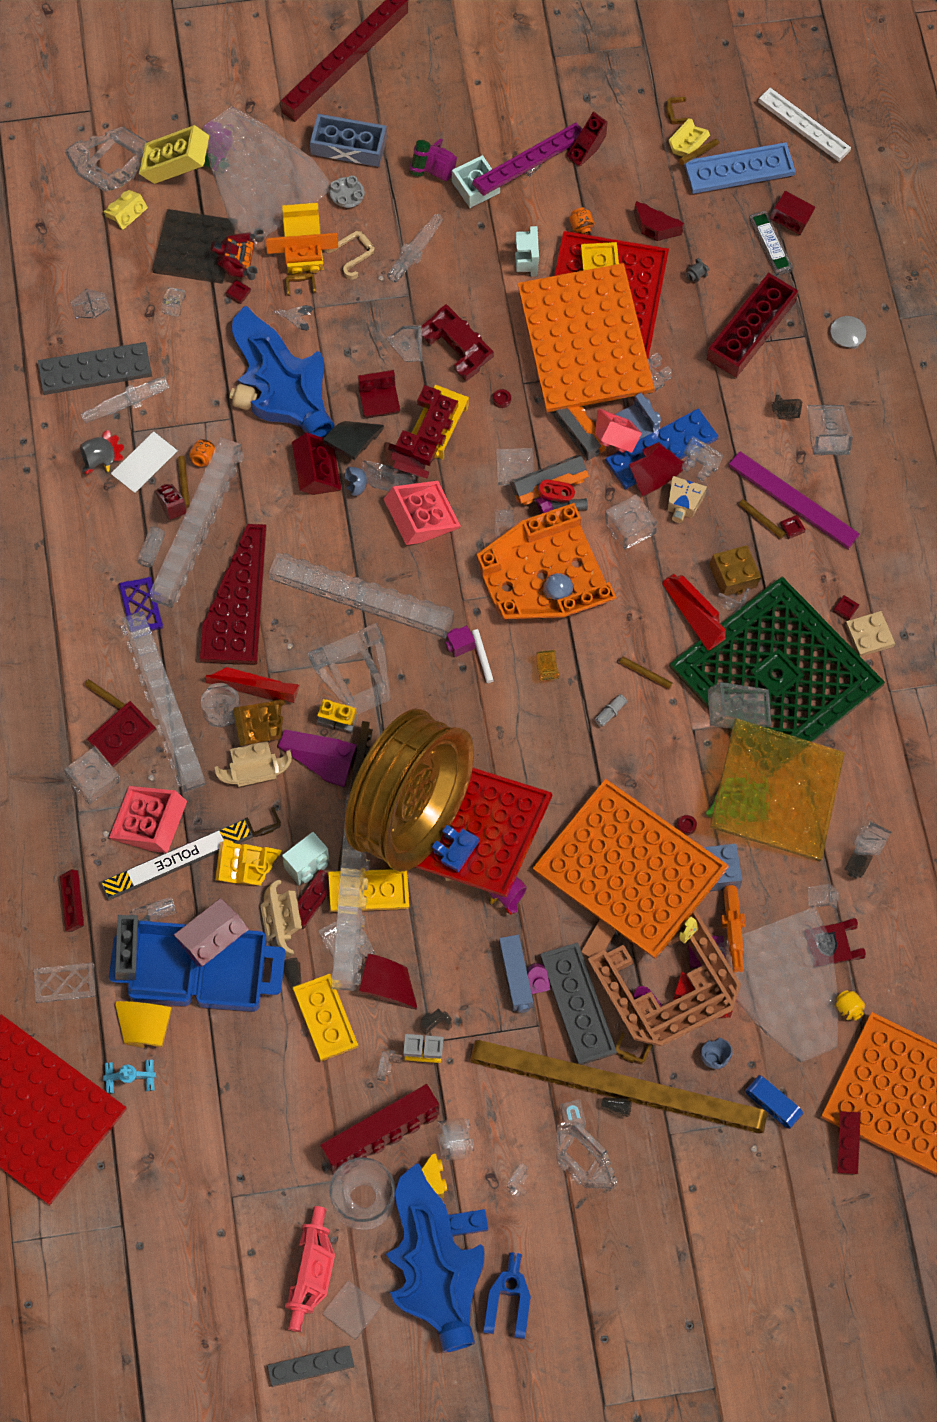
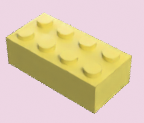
[139,125,209,184]

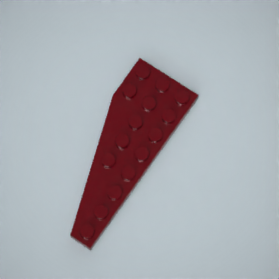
[200,524,267,664]

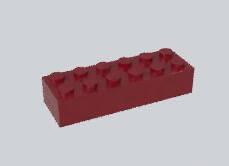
[706,272,798,378]
[320,1084,439,1175]

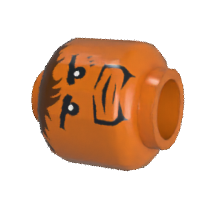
[569,207,595,235]
[189,439,217,467]

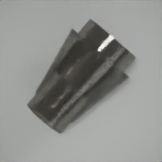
[283,957,301,988]
[601,1097,632,1118]

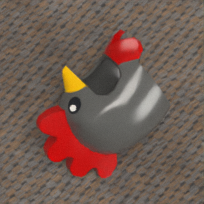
[80,430,124,475]

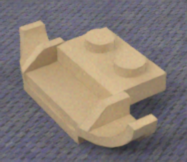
[214,741,292,787]
[260,880,302,957]

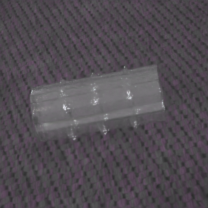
[137,527,165,568]

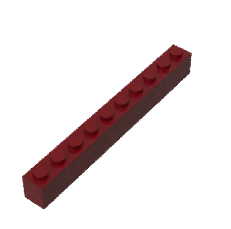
[281,0,408,122]

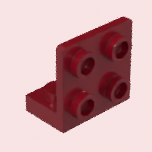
[769,191,815,235]
[358,370,400,418]

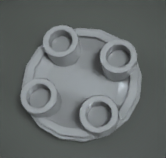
[329,175,365,208]
[830,316,866,349]

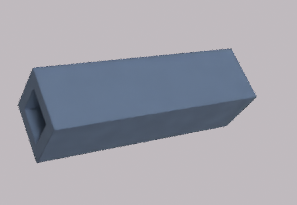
[499,935,533,1013]

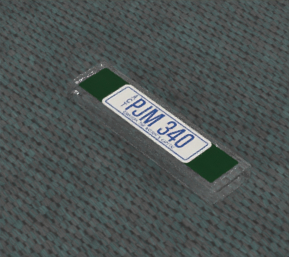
[749,210,793,276]

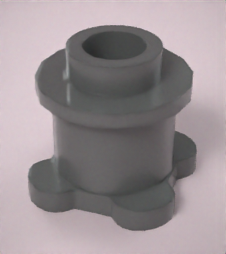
[686,258,709,282]

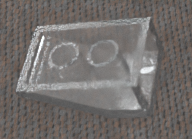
[807,405,853,456]
[708,682,771,728]

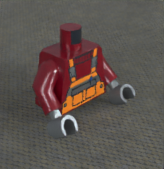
[210,228,264,280]

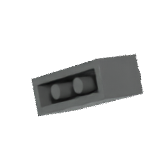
[115,915,138,980]

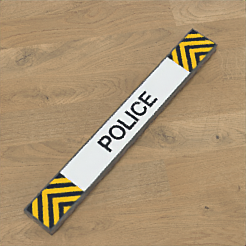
[100,819,253,900]

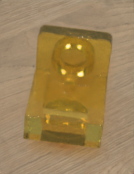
[536,650,559,681]

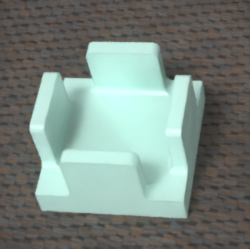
[515,226,539,277]

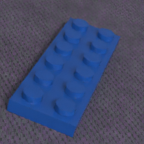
[605,408,718,490]

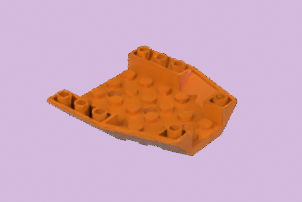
[477,503,617,619]

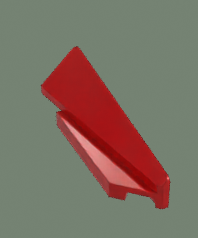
[662,574,726,650]
[205,667,300,703]

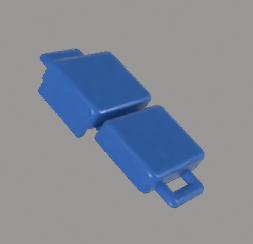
[109,921,285,1012]

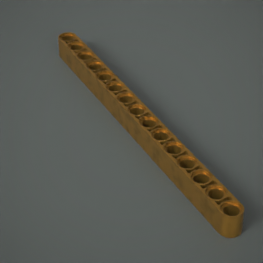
[470,1040,768,1133]

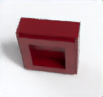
[226,280,251,304]
[780,515,806,540]
[833,595,860,621]

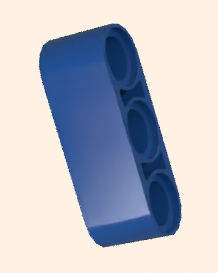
[745,1075,803,1129]

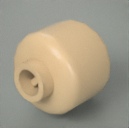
[229,384,258,410]

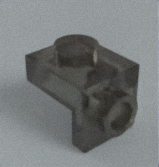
[772,395,803,419]
[844,847,873,879]
[420,1008,452,1035]

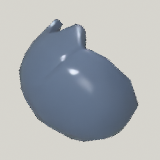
[345,467,367,496]
[543,573,574,602]
[700,1038,733,1069]

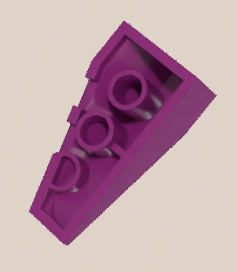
[278,729,357,788]

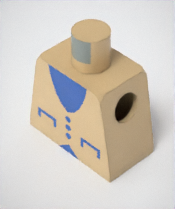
[668,476,707,523]

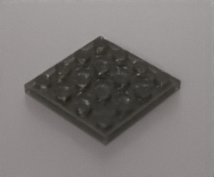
[152,209,237,284]

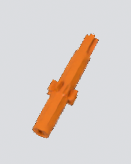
[721,885,746,973]

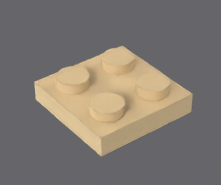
[845,611,895,657]

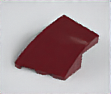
[384,442,429,478]
[629,442,687,497]
[359,953,417,1010]

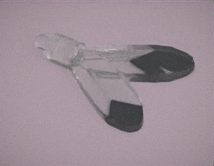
[274,305,313,331]

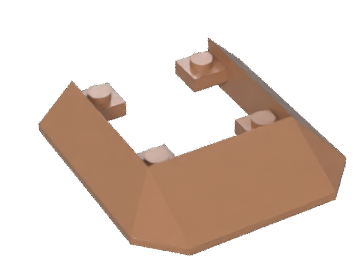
[588,910,741,1047]

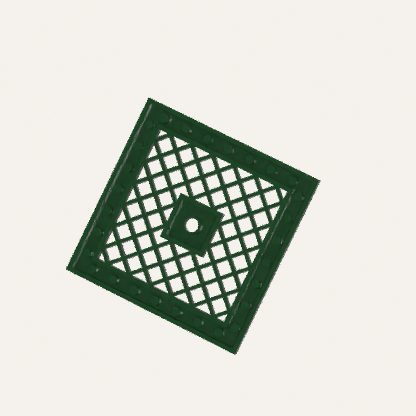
[669,576,885,775]

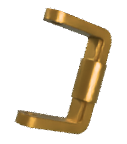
[666,97,688,125]
[286,273,316,295]
[616,1032,652,1064]

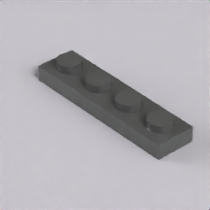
[268,1345,354,1387]

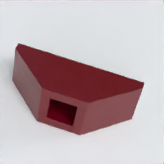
[567,112,608,166]
[634,201,684,241]
[155,484,187,520]

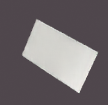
[111,432,178,492]

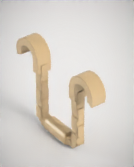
[323,231,375,280]

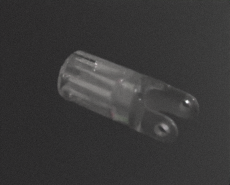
[129,897,177,922]

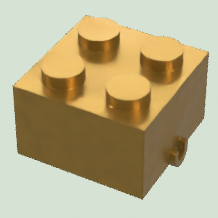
[709,545,761,597]

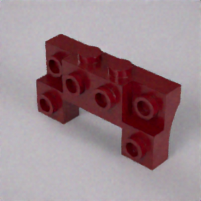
[419,304,494,381]
[395,385,458,466]

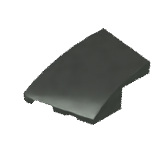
[323,421,384,461]

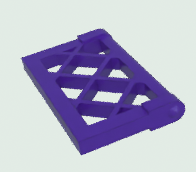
[119,577,163,635]

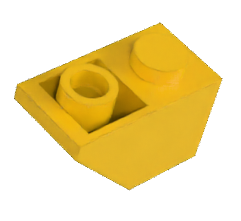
[422,1154,447,1198]

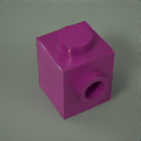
[445,625,475,657]

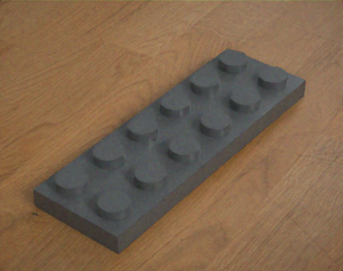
[38,342,152,395]
[540,942,617,1065]

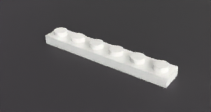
[758,88,851,162]

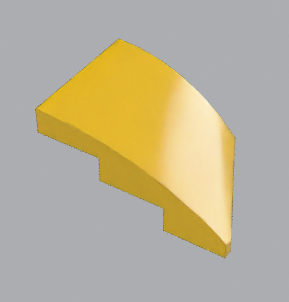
[215,841,282,886]
[115,1001,172,1048]

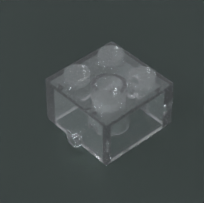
[605,494,657,549]
[64,746,120,805]

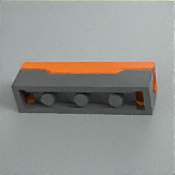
[550,406,606,460]
[509,455,589,505]

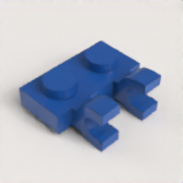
[432,825,480,872]

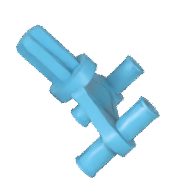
[103,1060,156,1094]

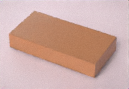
[581,920,617,958]

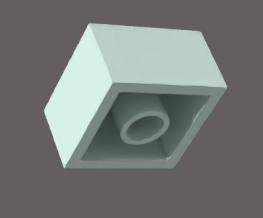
[452,155,500,208]
[282,832,329,885]

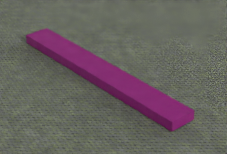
[472,123,582,196]
[729,451,860,550]

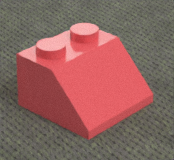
[595,408,642,453]

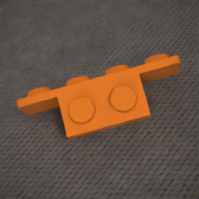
[266,233,338,265]

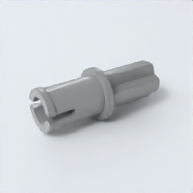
[595,694,627,726]

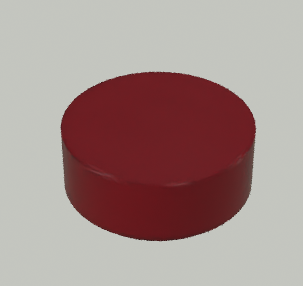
[493,389,511,408]
[677,815,697,836]

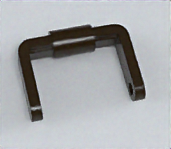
[245,807,281,837]

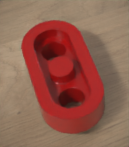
[537,479,575,503]

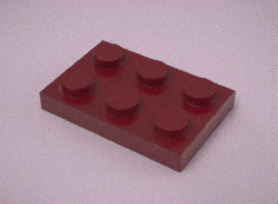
[87,701,157,768]

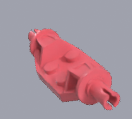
[285,1206,335,1332]

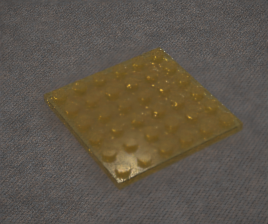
[710,718,845,862]

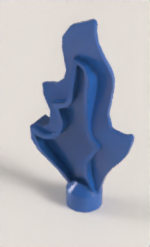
[232,306,334,438]
[386,1164,485,1353]

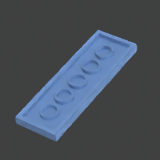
[684,142,796,194]

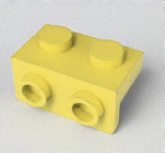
[669,118,710,157]
[103,190,148,229]

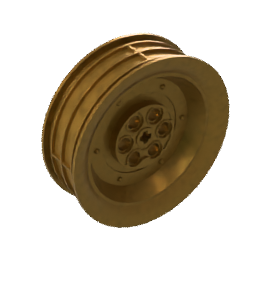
[345,708,474,872]

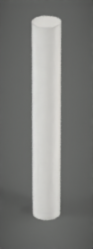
[471,629,494,683]

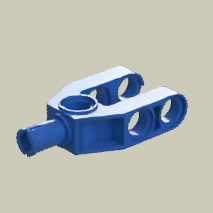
[484,1252,531,1339]

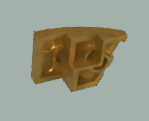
[233,700,285,746]

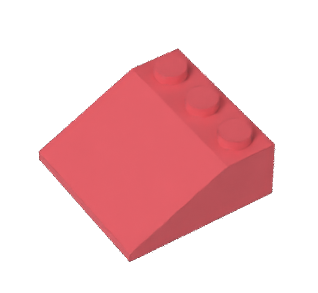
[384,481,461,545]
[109,786,187,853]

